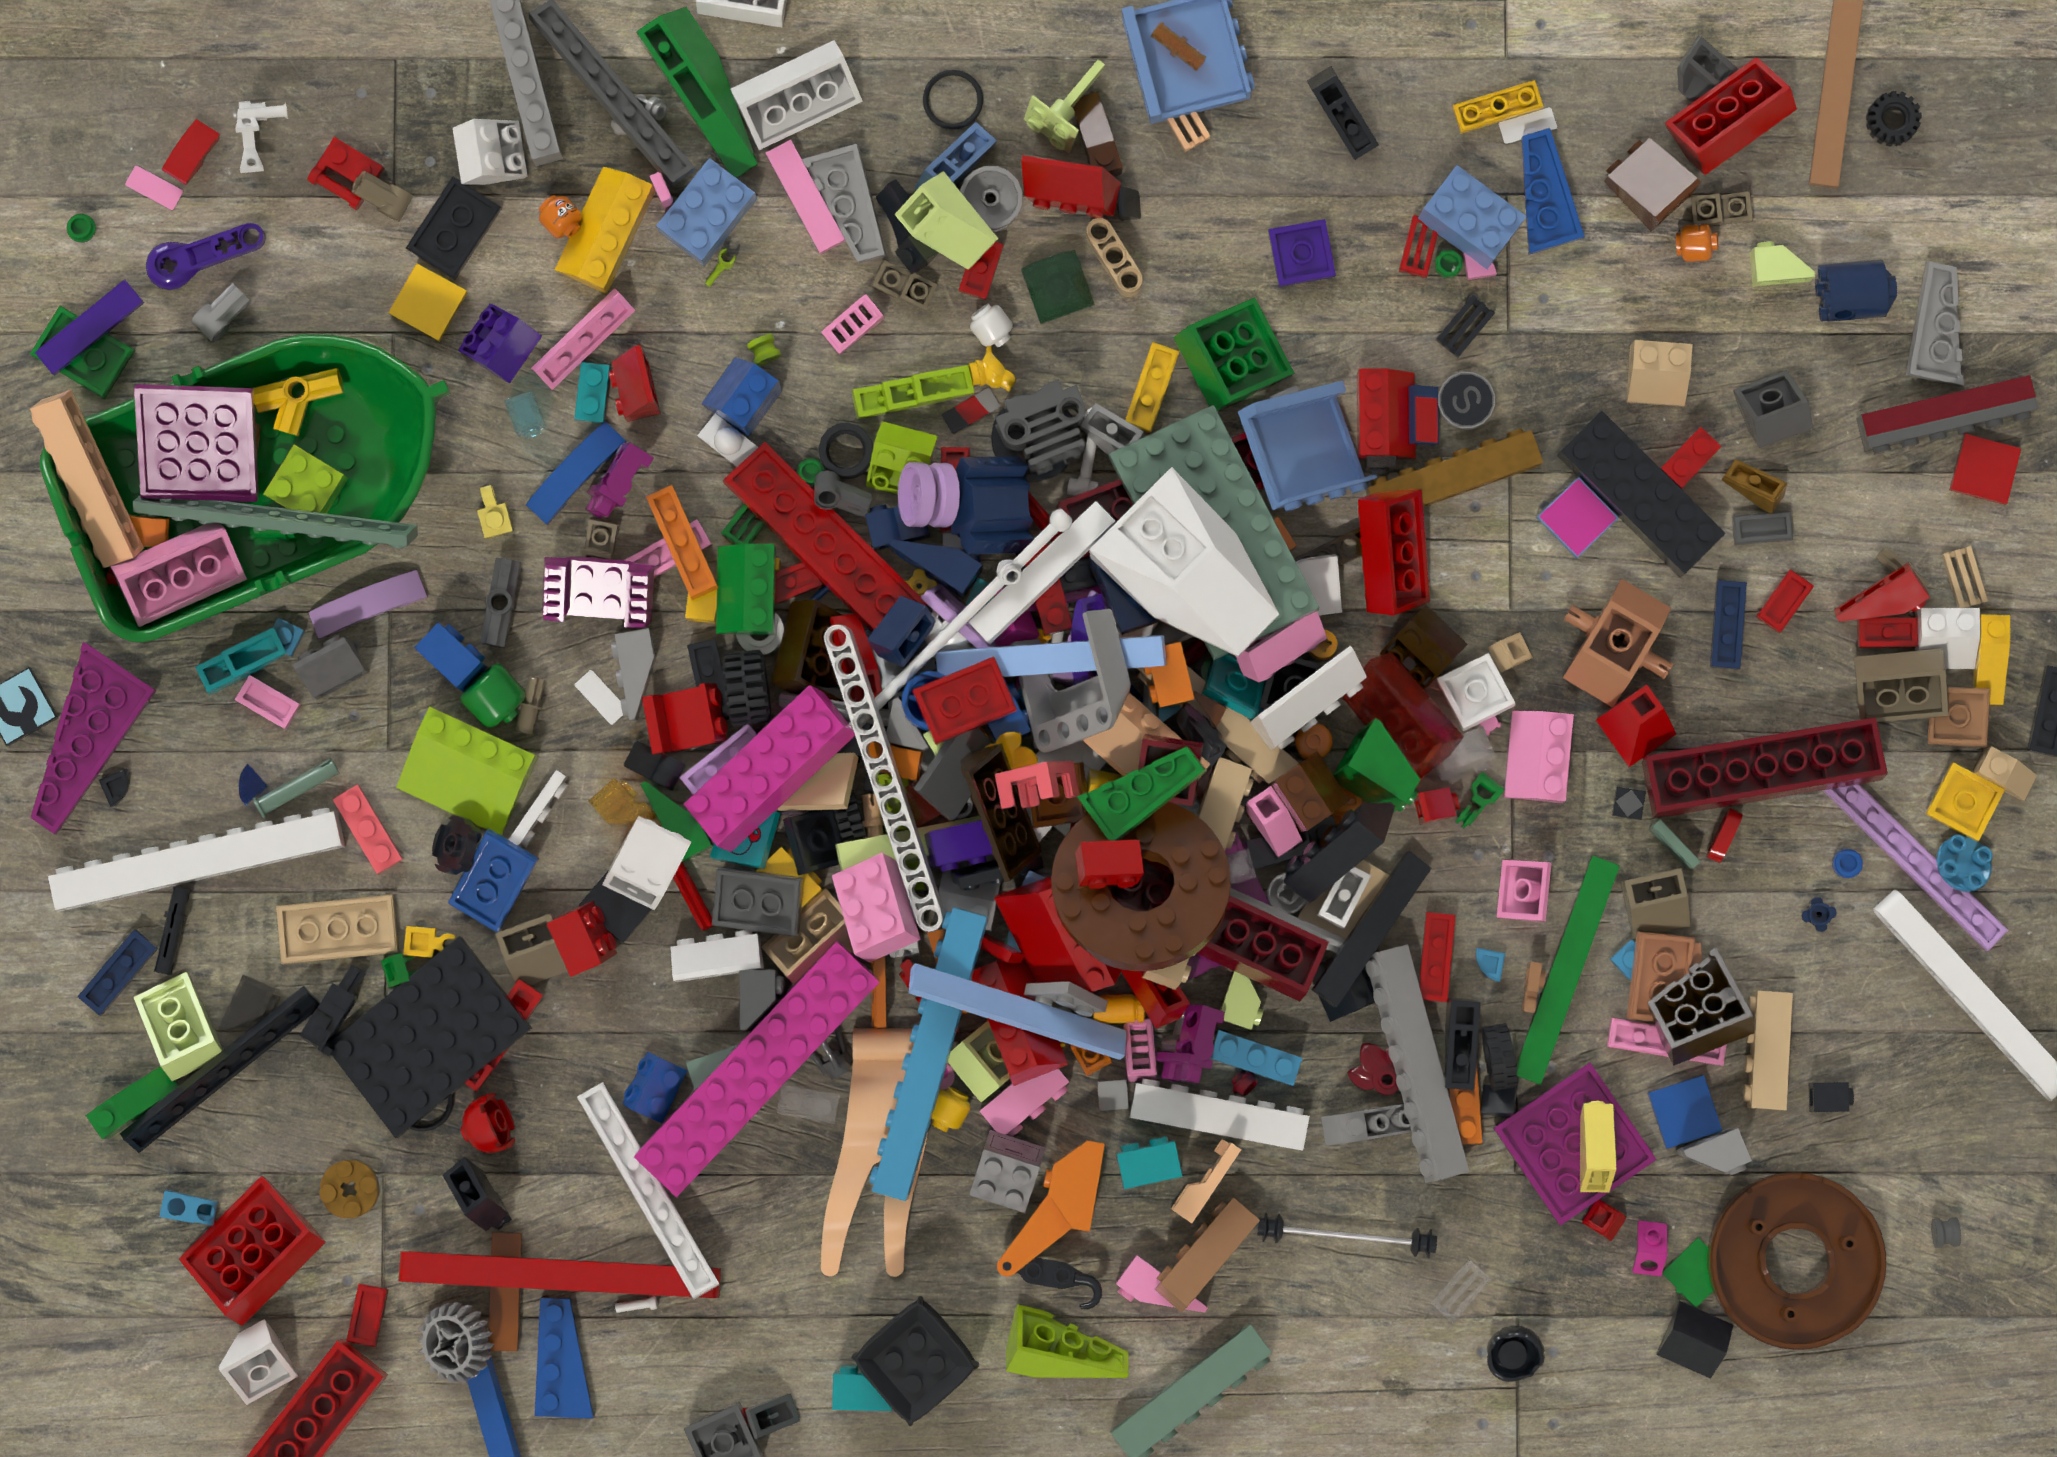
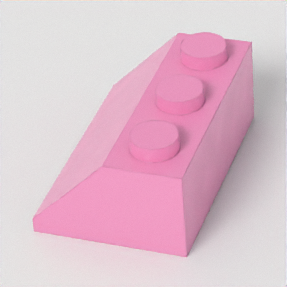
[1504,711,1574,803]

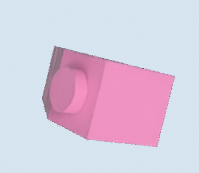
[1115,1254,1208,1313]

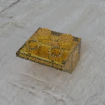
[588,778,658,828]

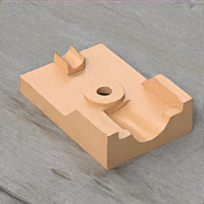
[1171,1139,1241,1223]

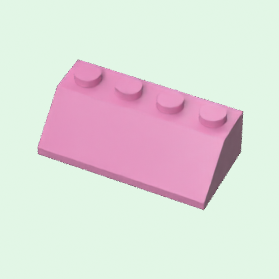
[110,522,247,627]

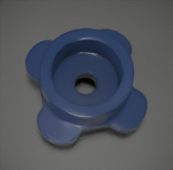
[1801,897,1837,932]

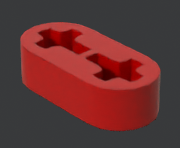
[1706,808,1743,864]

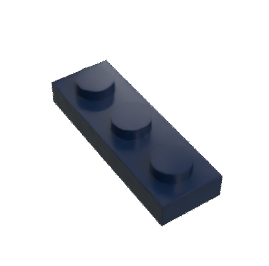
[1710,580,1747,670]
[78,929,159,1016]

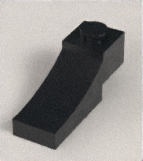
[876,179,939,274]
[1243,816,1336,870]

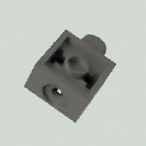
[684,1402,764,1457]

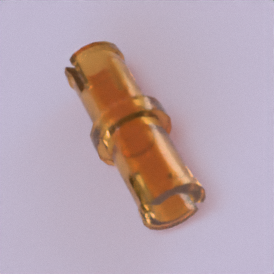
[1150,22,1207,72]

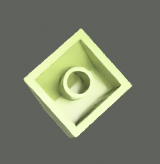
[948,1021,1010,1102]

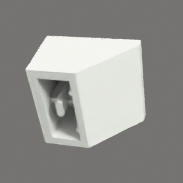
[453,119,528,185]

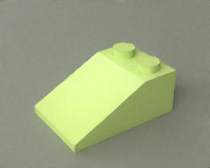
[133,972,223,1081]

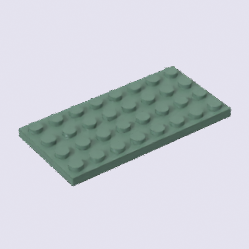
[1109,405,1320,660]

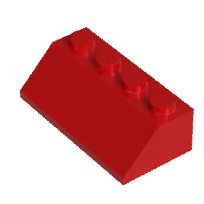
[1665,57,1797,175]
[1358,489,1430,616]
[972,959,1068,1086]

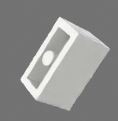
[1317,867,1371,929]

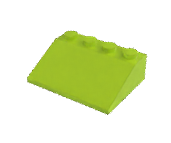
[396,706,539,836]

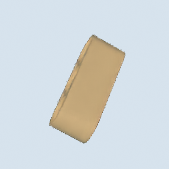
[1086,218,1142,297]

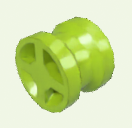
[747,333,782,366]

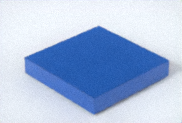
[1647,1075,1722,1149]

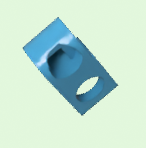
[159,1189,218,1225]

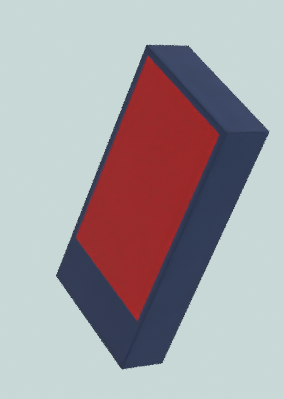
[1408,385,1439,445]

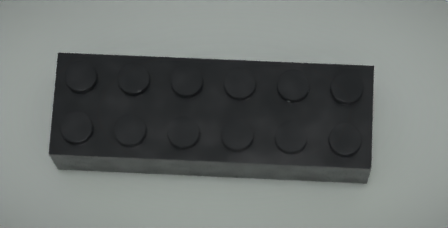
[1557,411,1726,578]

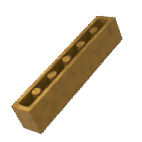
[1366,428,1543,507]

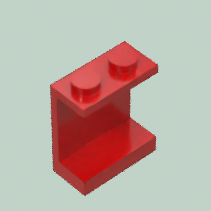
[642,683,728,754]

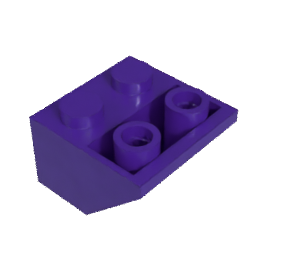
[458,303,542,383]

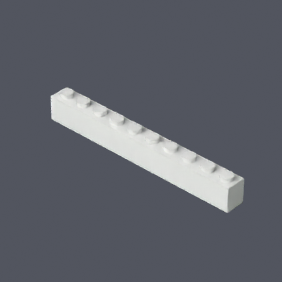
[48,808,345,911]

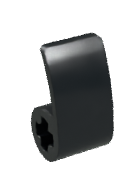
[624,741,686,791]

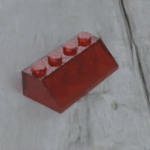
[1342,653,1464,779]

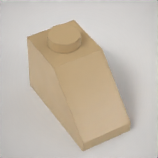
[1973,746,2037,801]

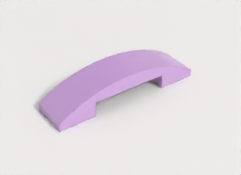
[308,570,427,640]

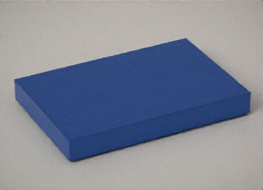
[448,829,539,933]

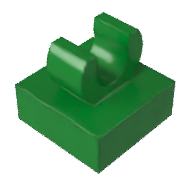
[381,953,416,988]

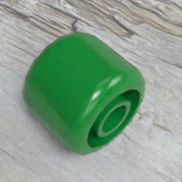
[460,663,526,728]

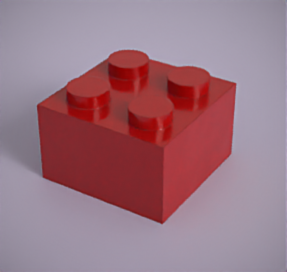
[546,901,617,977]

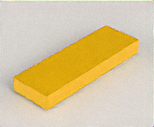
[1125,342,1180,433]

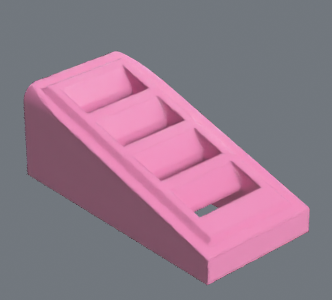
[821,294,884,355]
[1123,1018,1157,1082]

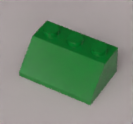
[716,544,776,635]

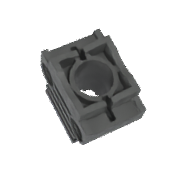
[995,379,1085,475]

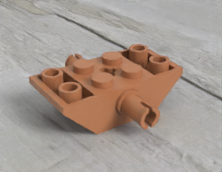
[1563,578,1673,708]

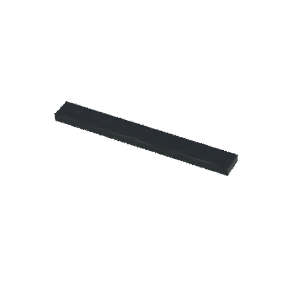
[120,986,320,1153]

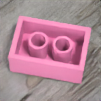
[832,853,921,962]

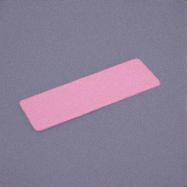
[125,166,183,210]

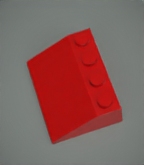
[994,876,1122,992]
[179,1176,326,1326]

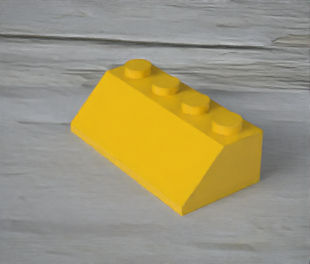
[554,167,656,294]

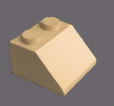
[1626,340,1693,407]

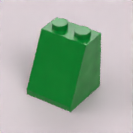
[1333,718,1420,813]

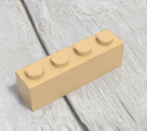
[1743,991,1793,1110]

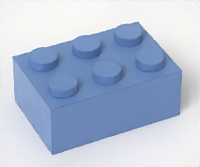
[656,158,757,267]
[1418,165,1527,269]

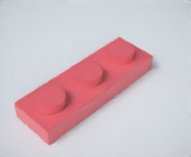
[332,784,403,875]

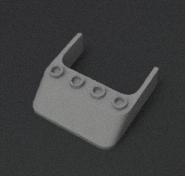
[1011,609,1131,753]

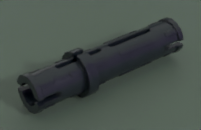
[154,886,191,975]

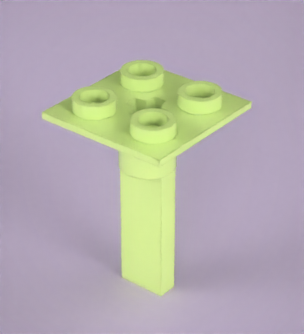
[1024,60,1105,153]

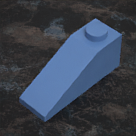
[914,122,997,190]

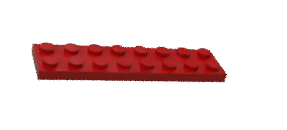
[723,442,928,632]

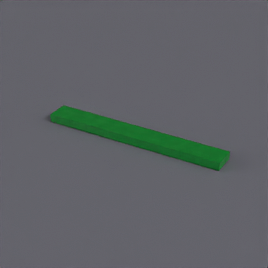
[1516,856,1620,1085]

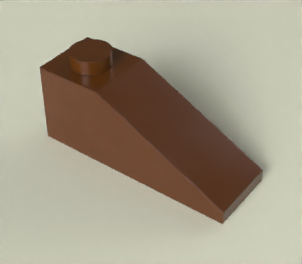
[1073,92,1122,176]

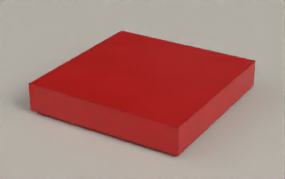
[1949,434,2021,505]

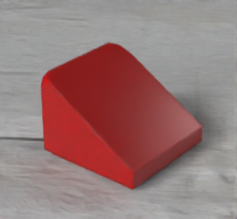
[1582,1199,1626,1241]

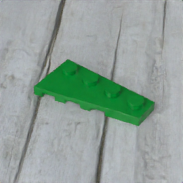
[1077,747,1207,841]

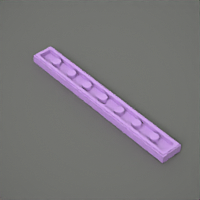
[1822,784,2008,951]

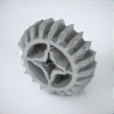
[417,1302,494,1383]

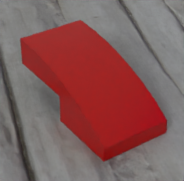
[162,119,220,185]

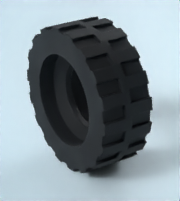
[1482,1023,1517,1091]

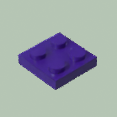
[1268,219,1336,287]

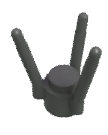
[810,1025,852,1080]

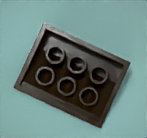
[960,743,1042,882]

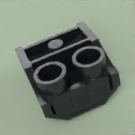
[1163,702,1227,770]

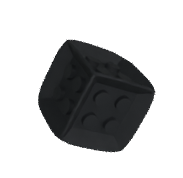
[851,1296,979,1426]

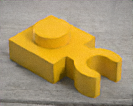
[403,926,457,958]

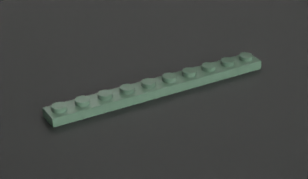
[133,495,418,548]

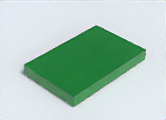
[30,305,135,399]

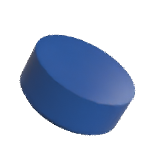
[1832,849,1863,878]

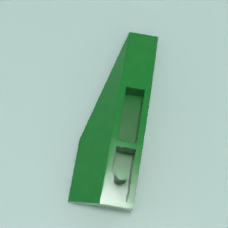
[636,7,758,178]

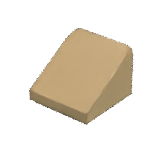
[1489,632,1533,673]

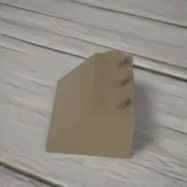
[1854,649,1949,722]

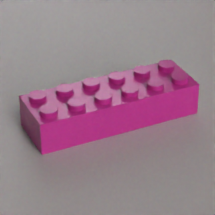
[684,685,855,852]

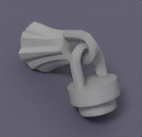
[611,94,667,135]

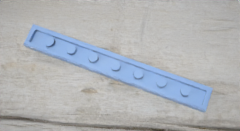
[936,635,1167,677]
[909,963,1126,1060]

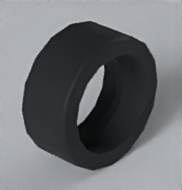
[819,422,873,479]

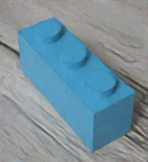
[1209,1030,1302,1086]

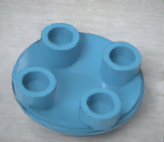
[1936,834,1993,892]

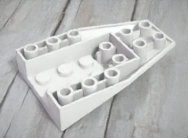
[1089,467,1279,657]

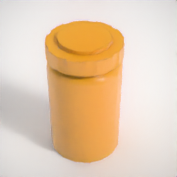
[1093,994,1145,1024]

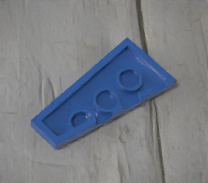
[1521,128,1585,255]
[535,1297,594,1419]

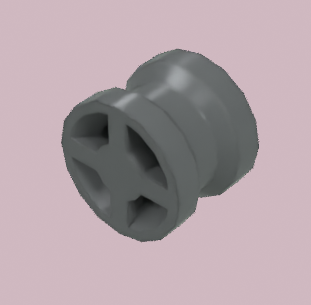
[1931,1217,1961,1248]

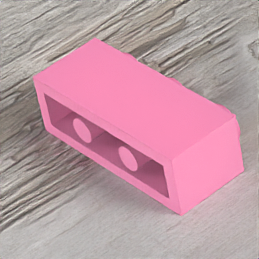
[1236,611,1327,682]
[980,1069,1069,1137]

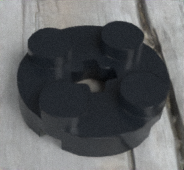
[432,815,481,875]

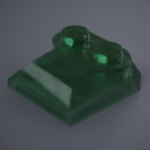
[1021,250,1095,325]

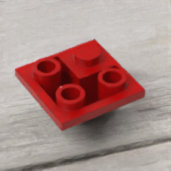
[1595,684,1676,768]

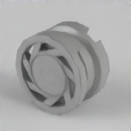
[1267,873,1306,914]

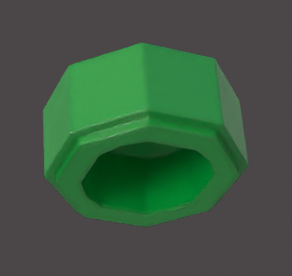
[1434,249,1463,279]

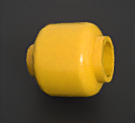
[932,1086,971,1132]

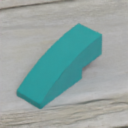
[195,627,287,696]

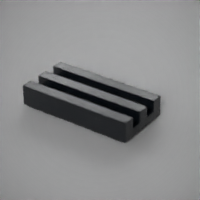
[1436,295,1495,358]

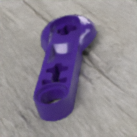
[146,223,266,290]

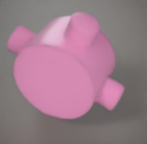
[1479,716,1501,736]

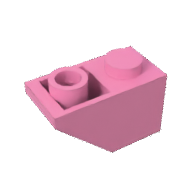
[1245,786,1303,858]

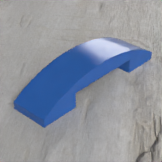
[526,421,627,525]

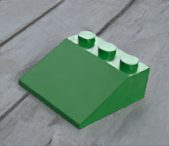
[1173,297,1295,412]

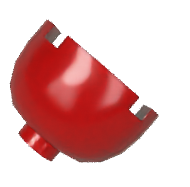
[461,1092,515,1153]

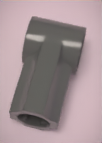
[814,471,872,517]

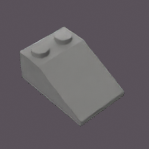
[933,854,1000,932]

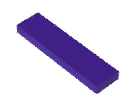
[34,279,144,376]

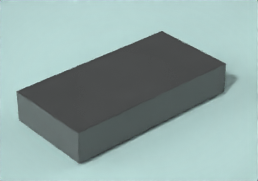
[1732,511,1793,545]

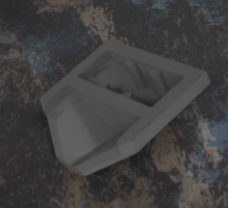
[1677,36,1738,100]

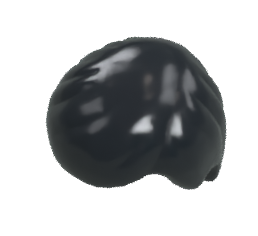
[1487,1325,1545,1382]

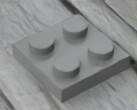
[1024,982,1108,1016]

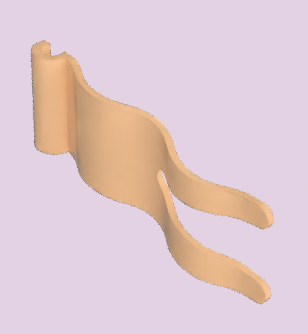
[821,1028,928,1277]

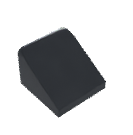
[1117,187,1141,221]
[1480,1085,1516,1118]

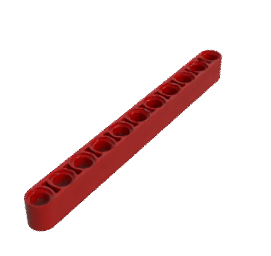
[398,1251,721,1298]

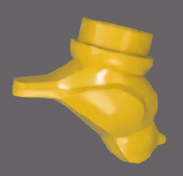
[968,346,1016,392]

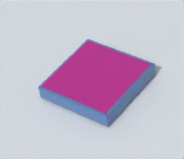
[1536,477,1619,559]

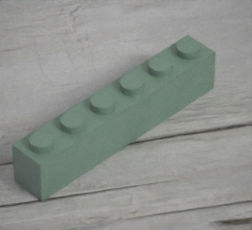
[1110,1323,1272,1457]

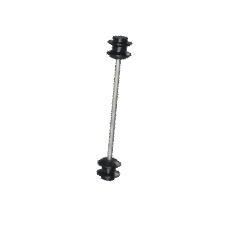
[1257,1213,1437,1259]

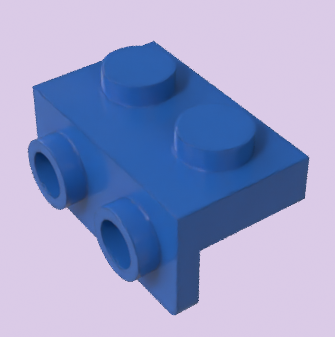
[623,1052,687,1123]

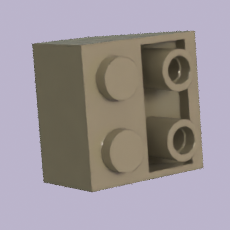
[1620,868,1691,939]
[495,913,568,985]

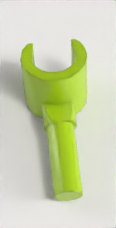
[704,248,736,287]

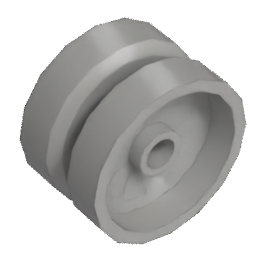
[960,166,1022,233]

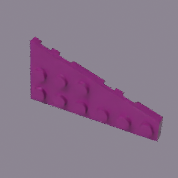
[30,641,156,835]

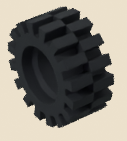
[1866,91,1922,147]
[834,790,867,843]

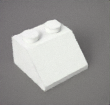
[1914,608,1980,669]

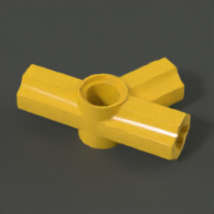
[254,368,344,436]

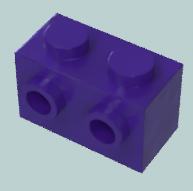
[924,820,992,872]

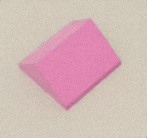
[1497,860,1552,923]

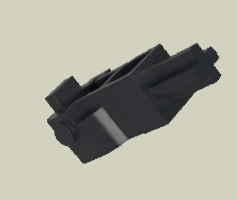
[300,965,366,1058]

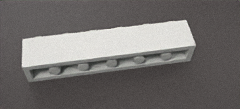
[1129,1078,1310,1151]

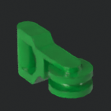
[1455,771,1505,829]

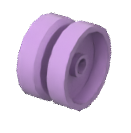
[898,462,960,527]

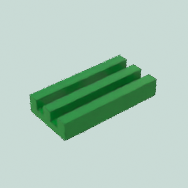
[721,504,765,545]

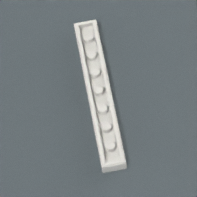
[577,1082,719,1300]

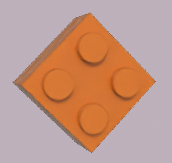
[1144,642,1194,708]

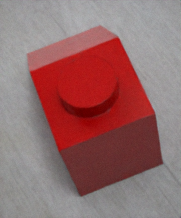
[1414,787,1460,825]

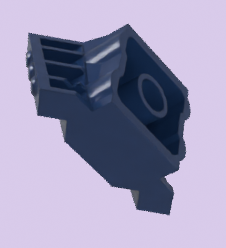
[951,456,1034,554]

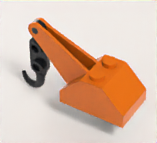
[997,1140,1105,1309]

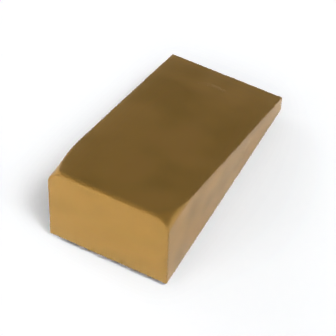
[1722,459,1787,514]

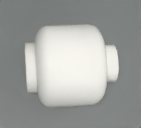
[970,303,1013,348]

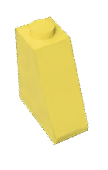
[1580,1101,1616,1193]

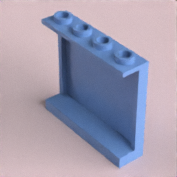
[1121,0,1255,124]
[1238,381,1377,512]

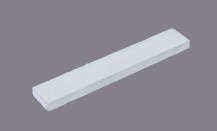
[969,501,1116,644]

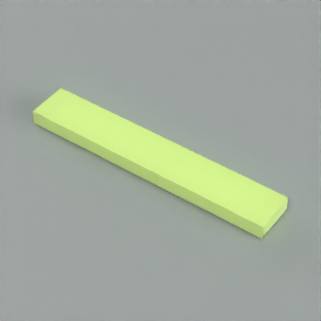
[835,816,981,871]

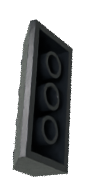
[1283,802,1395,903]

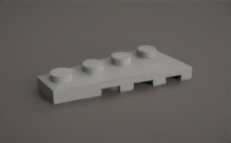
[802,144,887,264]
[1906,261,1964,387]

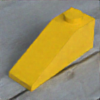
[1973,614,2010,705]

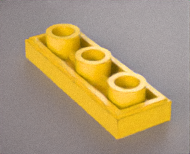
[1452,80,1544,134]

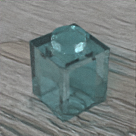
[504,391,546,439]

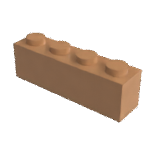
[1155,1197,1260,1312]

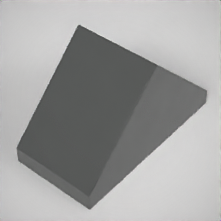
[745,1393,800,1439]

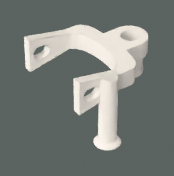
[235,101,288,173]

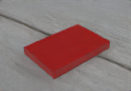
[912,656,1017,745]

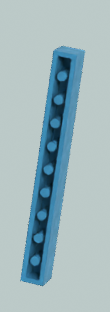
[869,907,989,1201]

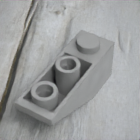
[611,628,656,722]
[1321,1104,1412,1146]

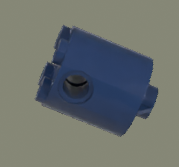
[1815,259,1897,322]

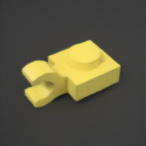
[477,485,514,539]

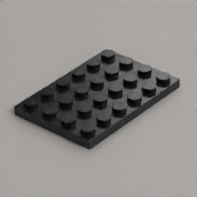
[328,937,532,1138]

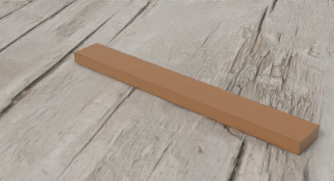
[1808,0,1863,189]

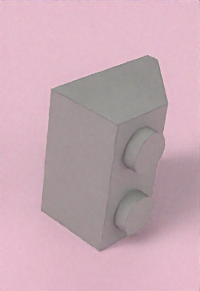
[1676,1127,1752,1175]

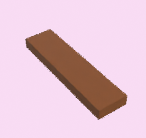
[488,1232,522,1351]

